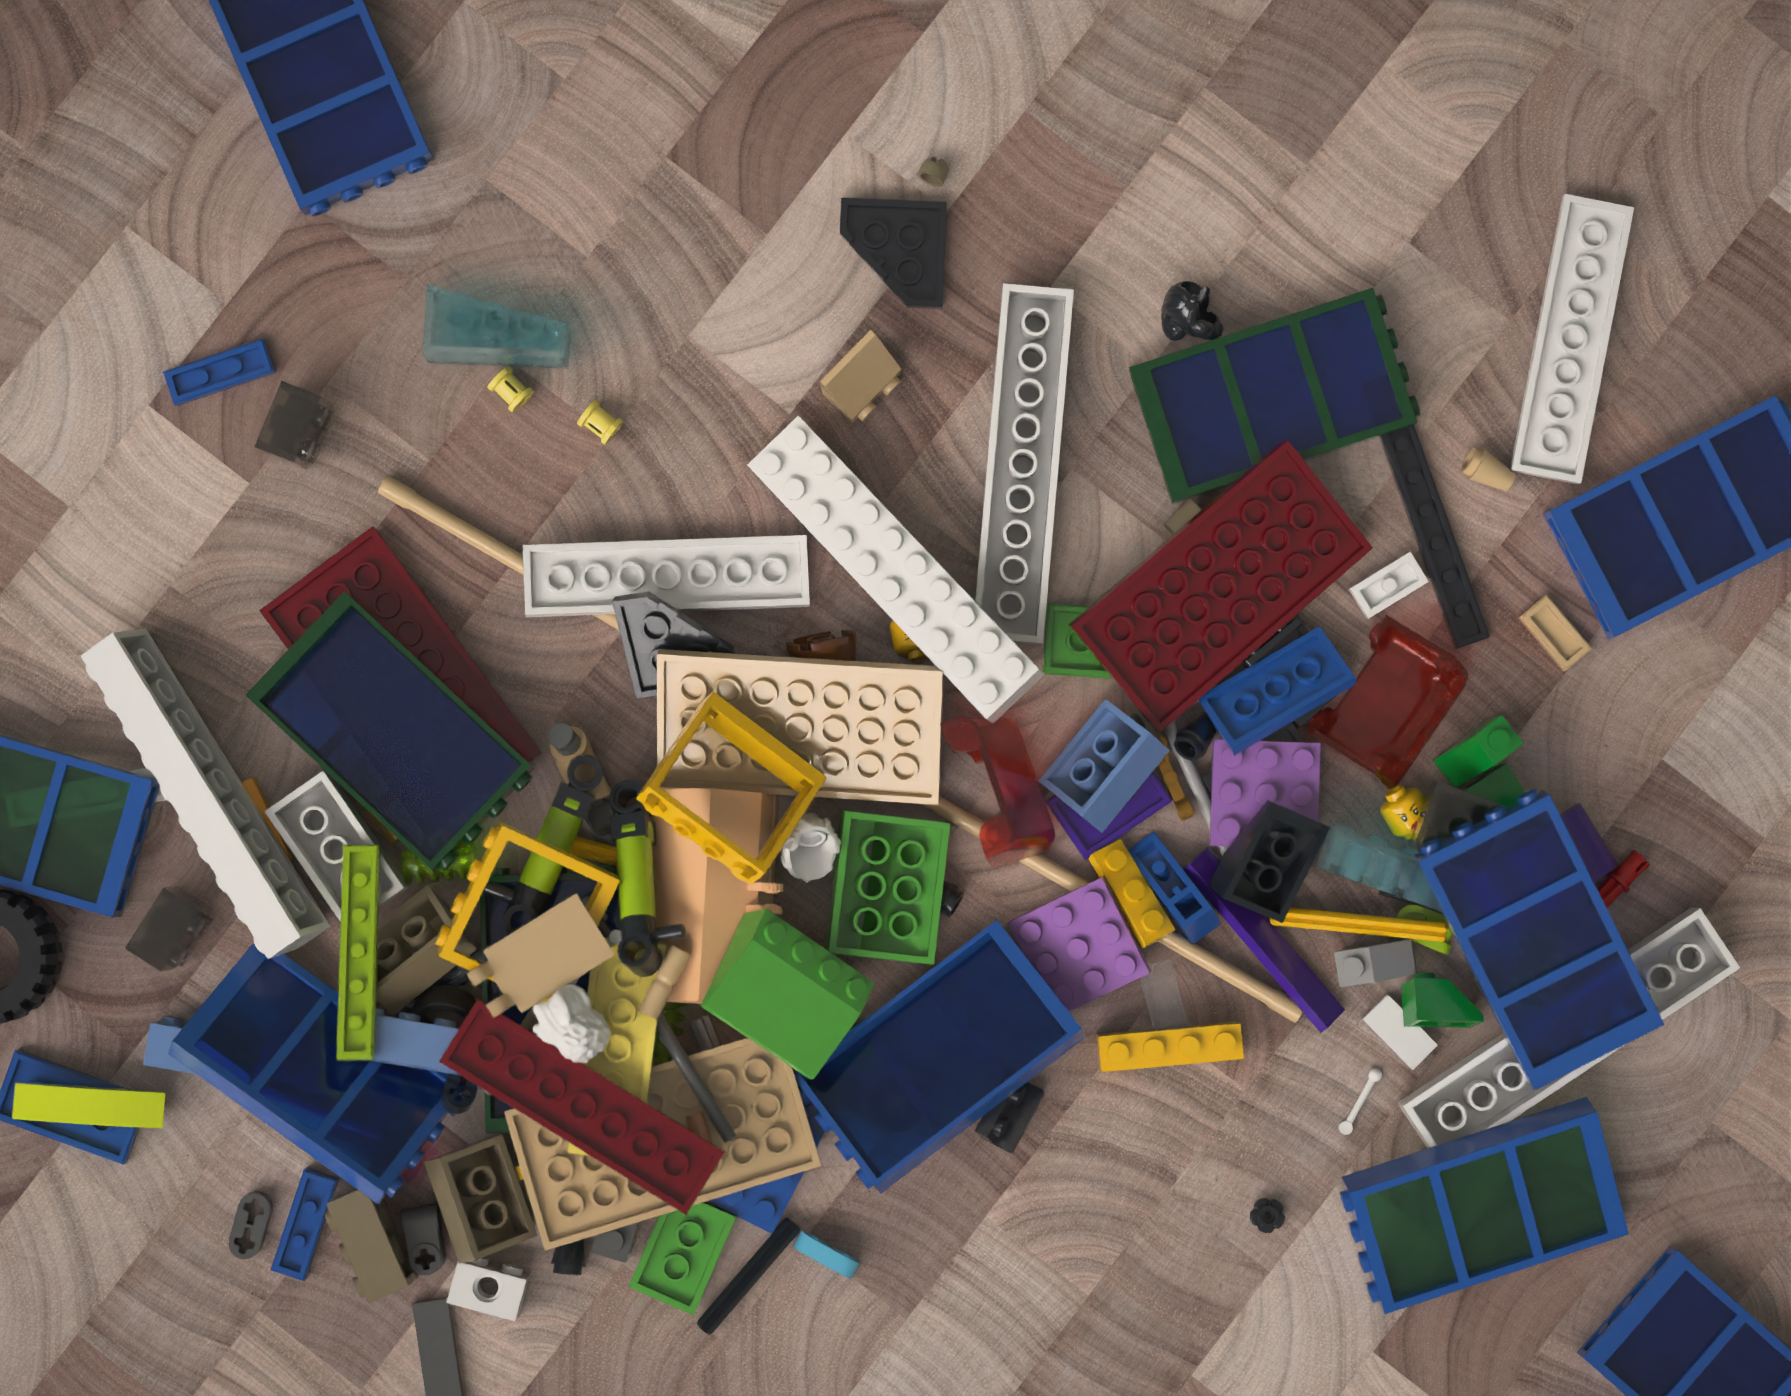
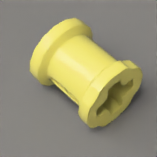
[487,366,535,413]
[577,399,624,445]

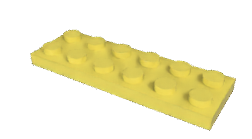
[568,938,667,1156]

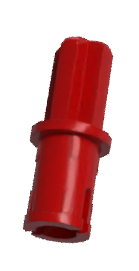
[1588,850,1650,911]

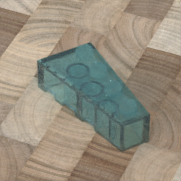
[423,284,571,369]
[1312,822,1464,913]

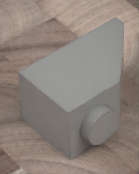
[1334,939,1418,987]

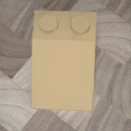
[820,330,902,423]

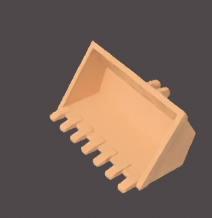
[652,787,783,1004]

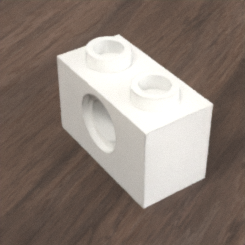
[446,1257,530,1321]

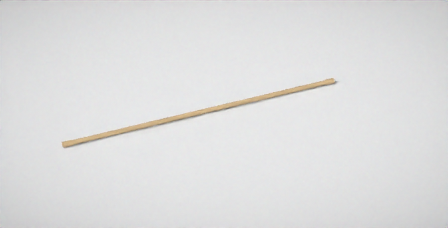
[378,475,1303,1023]

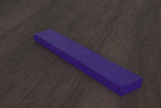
[1183,847,1345,1033]

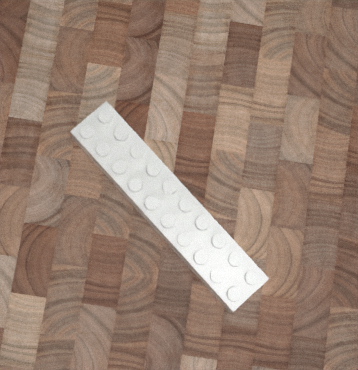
[975,283,1074,645]
[747,416,1045,723]
[81,628,331,959]
[1397,907,1740,1149]

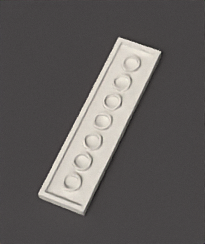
[1510,194,1634,485]
[523,535,810,617]

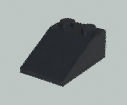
[1209,800,1330,923]

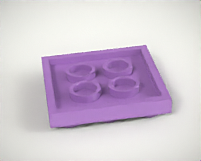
[1209,739,1321,847]
[1008,876,1152,1011]

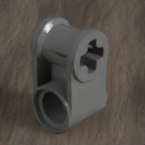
[401,1204,445,1275]

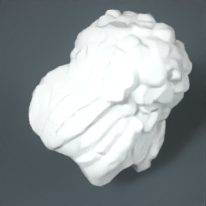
[777,813,842,883]
[533,984,611,1063]

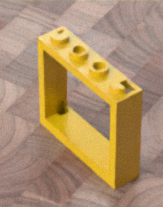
[636,692,827,885]
[435,821,620,1002]

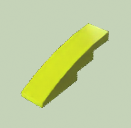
[12,1083,166,1129]

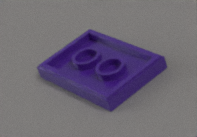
[1045,772,1173,860]

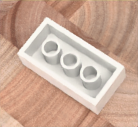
[264,771,410,922]

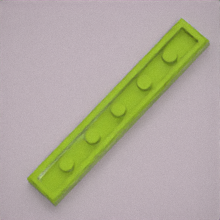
[337,845,381,1061]

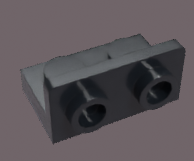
[975,1068,1045,1153]

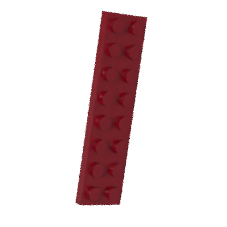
[439,999,725,1215]

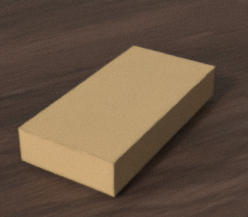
[1518,594,1592,672]

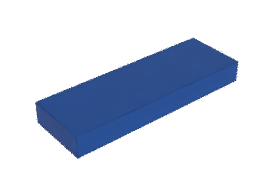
[163,338,276,406]
[271,1168,339,1281]

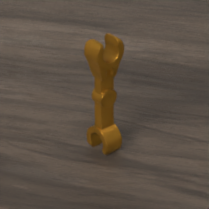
[1157,735,1194,821]

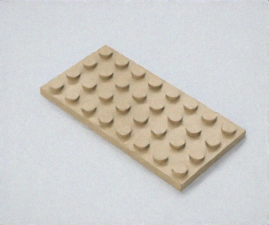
[657,649,944,805]
[504,1038,821,1251]

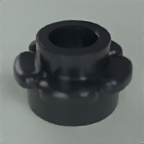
[1250,1198,1285,1233]

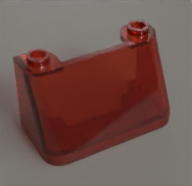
[1307,615,1469,789]
[940,716,1056,870]

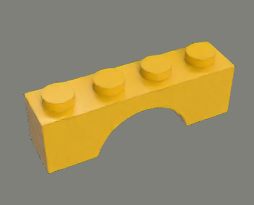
[1096,1021,1244,1072]

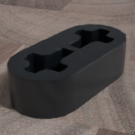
[441,1073,478,1114]

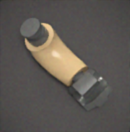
[548,723,619,845]

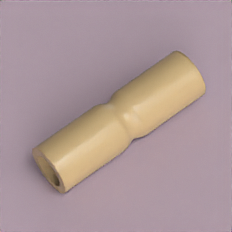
[638,945,690,1019]

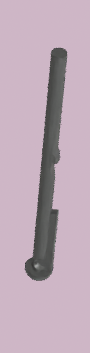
[581,896,737,1143]

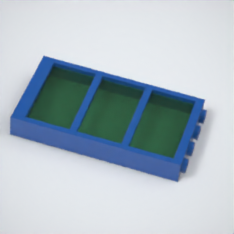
[0,734,160,918]
[1339,1096,1629,1314]

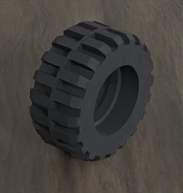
[0,889,63,1024]

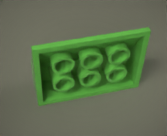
[824,810,951,965]
[701,908,875,1079]

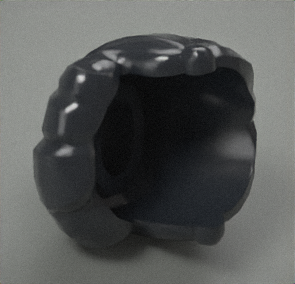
[1161,281,1224,341]

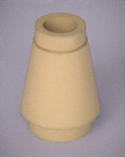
[1460,447,1516,492]

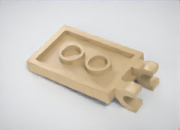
[467,893,614,1018]

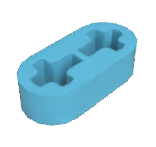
[793,1230,860,1279]

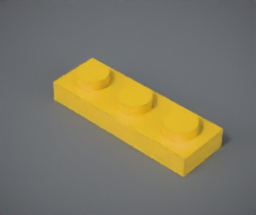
[1088,839,1175,949]

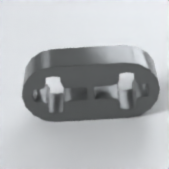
[228,1191,273,1259]

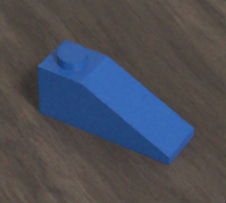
[1128,832,1221,945]

